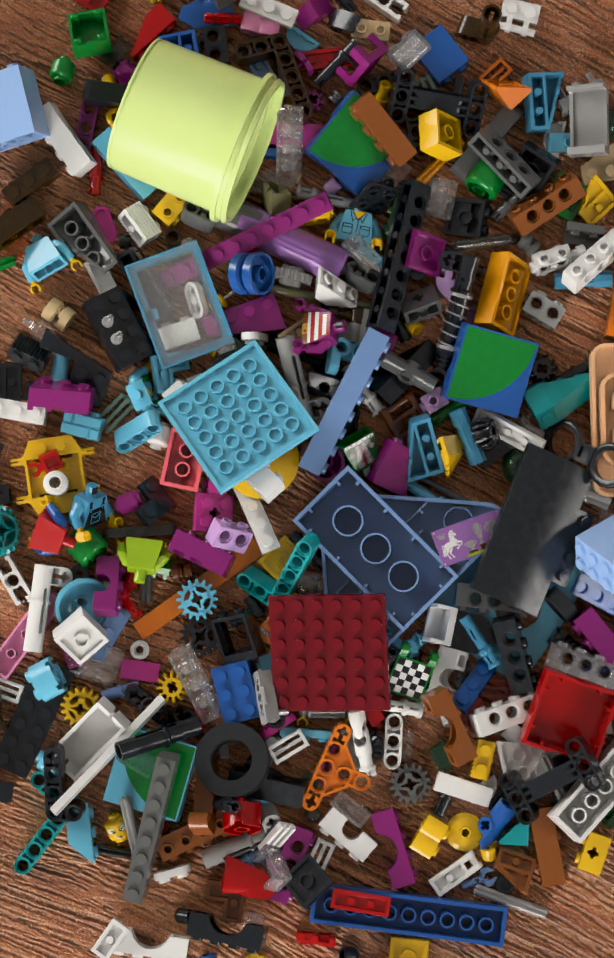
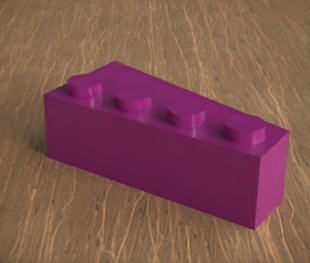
[201,293,286,339]

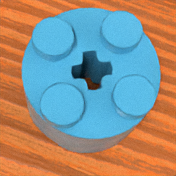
[24,656,68,702]

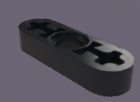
[125,683,171,726]

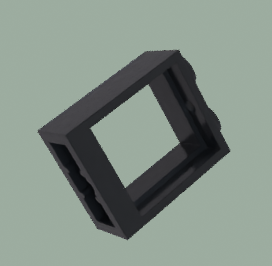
[211,607,266,664]

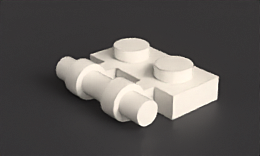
[499,0,541,37]

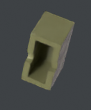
[262,182,291,216]

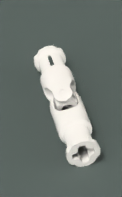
[347,711,376,772]

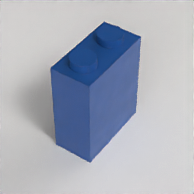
[410,24,469,87]

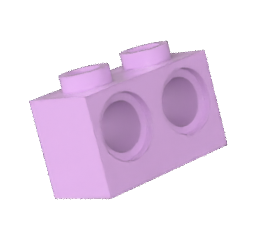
[205,517,254,554]

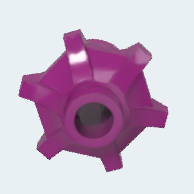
[111,60,137,85]

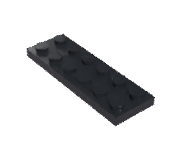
[0,658,75,779]

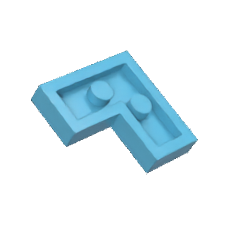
[149,350,190,394]

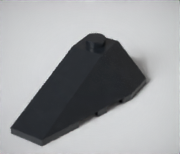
[369,339,439,406]

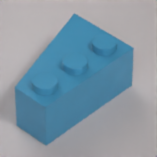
[522,72,564,135]
[407,413,445,483]

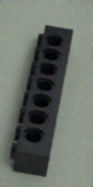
[366,180,432,334]

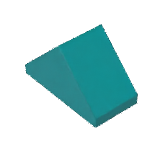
[497,814,530,846]

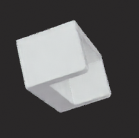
[422,603,458,646]

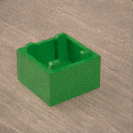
[67,8,113,59]

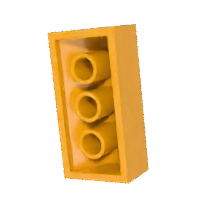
[473,251,531,336]

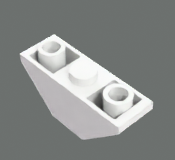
[315,267,358,308]

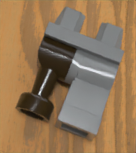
[331,306,370,344]

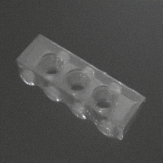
[276,104,304,187]
[544,640,614,690]
[168,642,222,724]

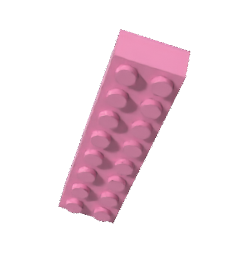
[0,591,57,680]

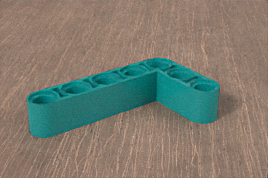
[236,532,320,607]
[14,770,80,875]

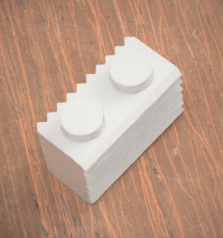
[118,201,162,248]

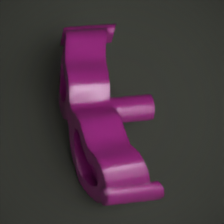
[293,49,315,77]

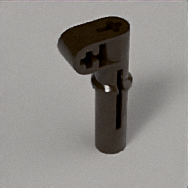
[456,4,502,45]

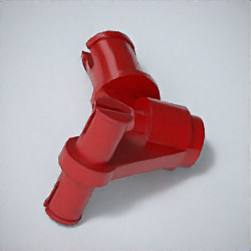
[120,572,144,619]

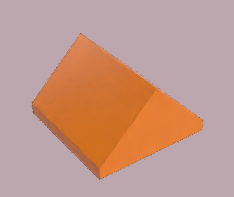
[481,79,532,110]

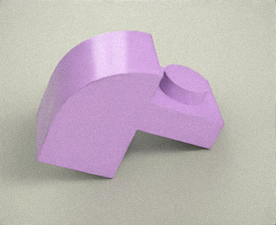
[435,259,455,301]

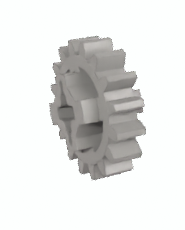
[274,264,313,289]

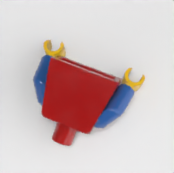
[27,495,77,557]

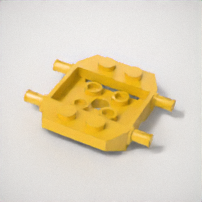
[10,434,101,515]

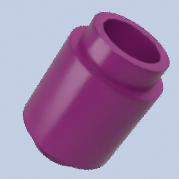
[114,490,143,515]

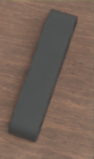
[449,106,524,183]

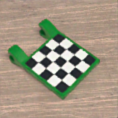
[389,641,439,702]

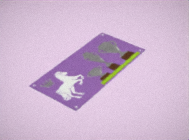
[431,509,499,567]

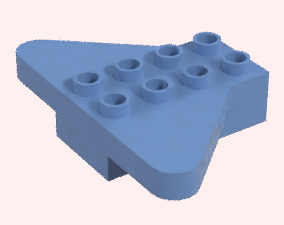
[292,465,501,647]

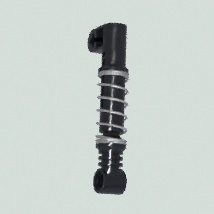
[430,251,480,387]

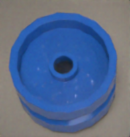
[228,252,275,295]

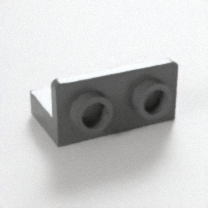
[562,221,606,248]

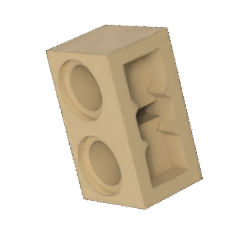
[351,19,391,47]

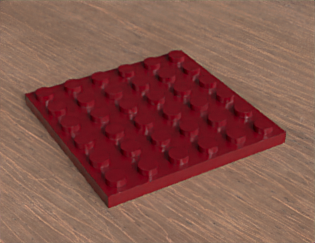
[268,593,391,711]

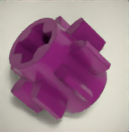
[307,89,325,112]

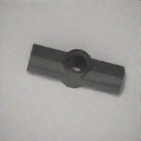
[380,351,439,394]

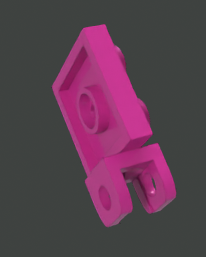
[193,477,234,532]

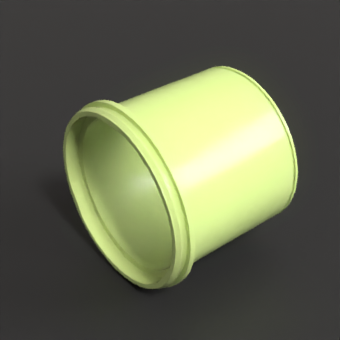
[107,38,285,223]

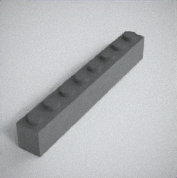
[122,749,181,905]

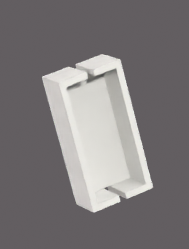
[51,696,131,781]

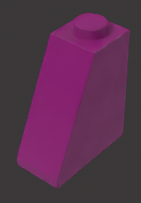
[367,436,409,496]

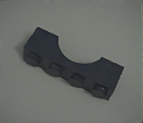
[186,910,269,954]

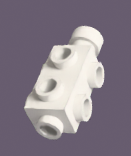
[529,243,586,277]

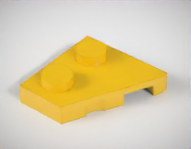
[577,174,614,225]

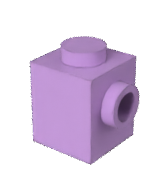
[419,387,450,415]

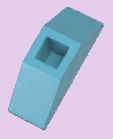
[67,802,99,863]

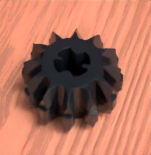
[529,353,558,384]
[470,416,500,450]

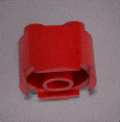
[222,797,261,836]

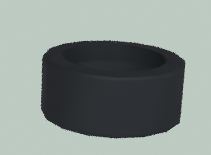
[544,586,579,623]

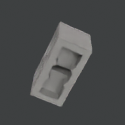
[520,290,566,331]

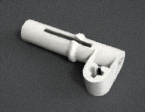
[23,564,73,653]

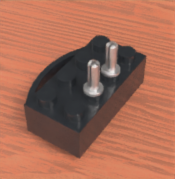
[82,286,154,374]

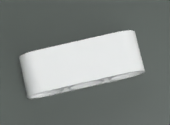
[383,712,403,770]

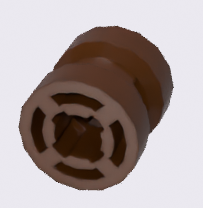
[172,562,193,582]

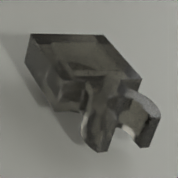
[98,35,132,70]

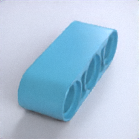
[114,409,162,453]

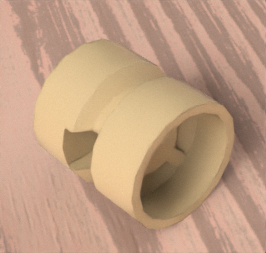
[41,297,77,332]

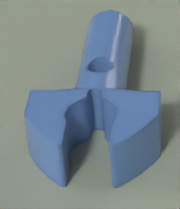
[460,866,497,890]

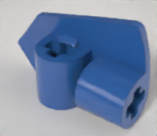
[178,0,238,30]
[478,798,516,850]

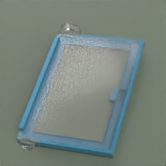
[124,238,237,370]

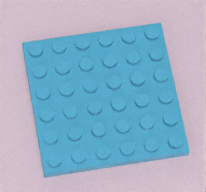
[157,340,319,495]

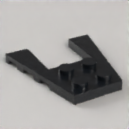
[22,328,113,409]

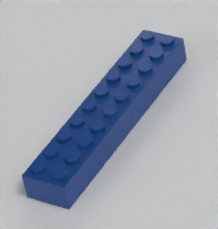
[309,883,508,947]

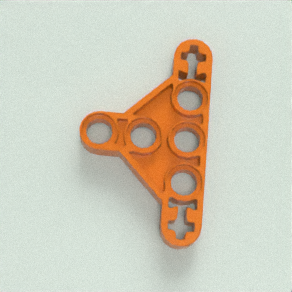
[302,722,371,811]

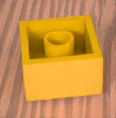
[418,108,462,162]

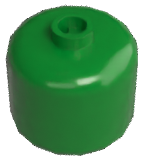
[465,159,505,201]
[66,527,109,568]

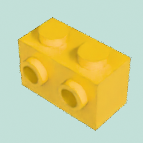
[151,193,185,228]

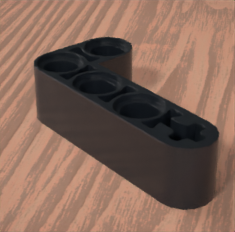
[43,742,86,822]

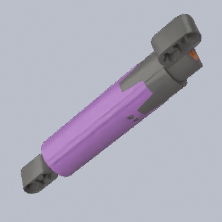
[180,201,379,294]

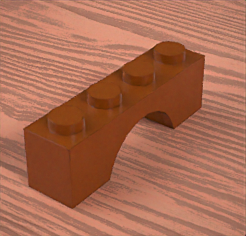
[420,685,478,768]

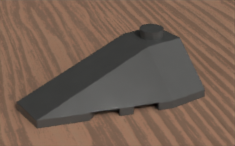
[47,201,119,274]

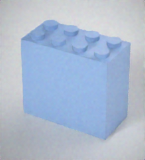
[0,63,50,153]
[575,515,614,595]

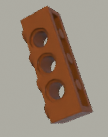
[506,171,587,237]

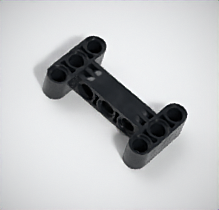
[386,65,489,137]
[499,736,606,825]

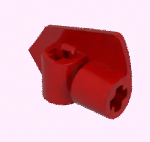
[220,855,277,900]

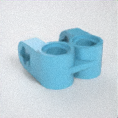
[325,337,361,375]

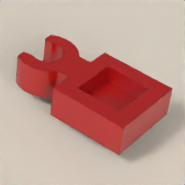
[28,448,65,477]

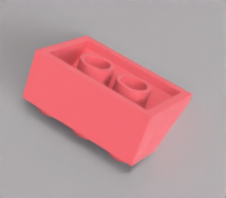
[159,428,202,492]

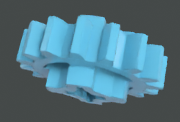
[176,578,218,621]

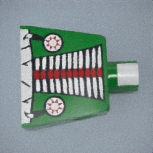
[335,427,378,476]

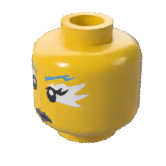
[104,812,128,843]

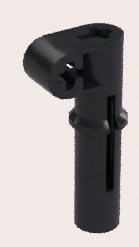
[114,706,202,761]

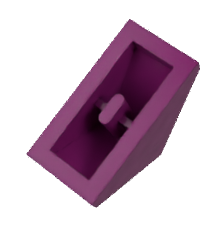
[296,0,334,31]

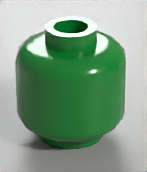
[49,56,76,86]

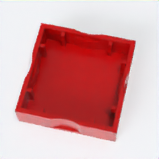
[519,665,614,765]

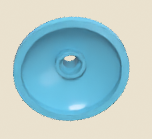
[54,578,107,625]

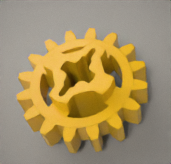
[60,686,100,725]

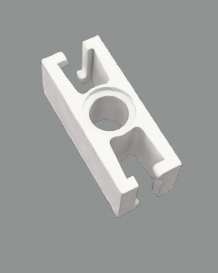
[362,0,409,25]
[0,555,31,606]

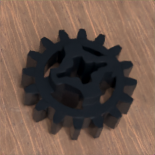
[180,618,218,657]

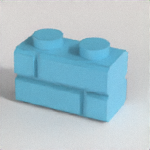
[60,412,105,441]

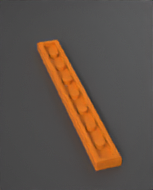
[132,537,264,640]

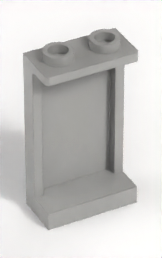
[566,80,610,158]

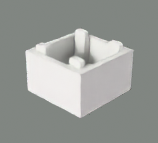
[52,606,109,665]

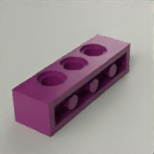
[269,822,316,905]

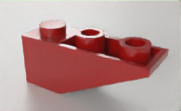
[131,3,176,61]

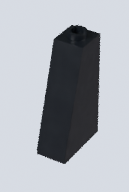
[82,79,128,108]

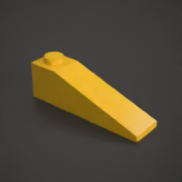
[436,435,465,479]

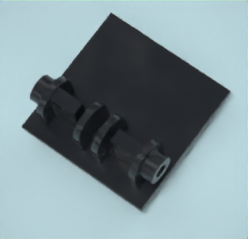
[349,178,401,215]

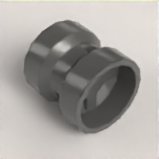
[516,233,543,258]

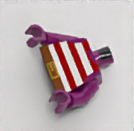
[292,298,347,355]

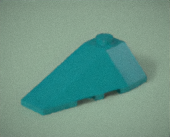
[524,372,590,431]

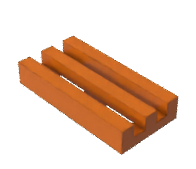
[477,57,514,95]

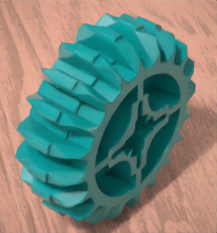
[0,506,22,557]

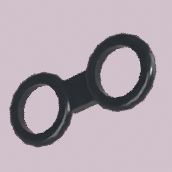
[544,419,614,489]

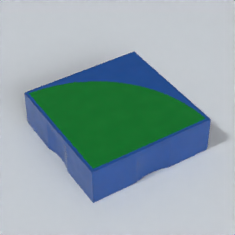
[302,90,412,197]
[440,321,539,418]

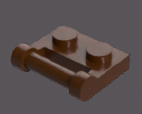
[378,390,424,439]

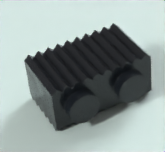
[7,333,53,374]

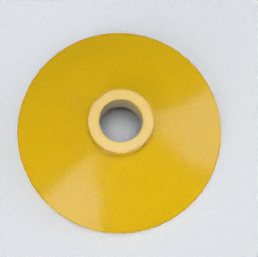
[447,812,484,851]

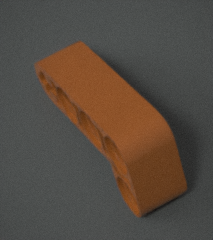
[188,761,219,835]

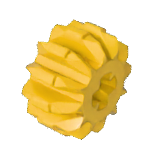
[156,670,189,704]

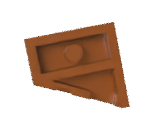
[494,846,537,895]

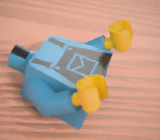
[68,482,124,542]

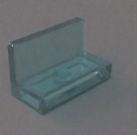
[115,752,156,780]

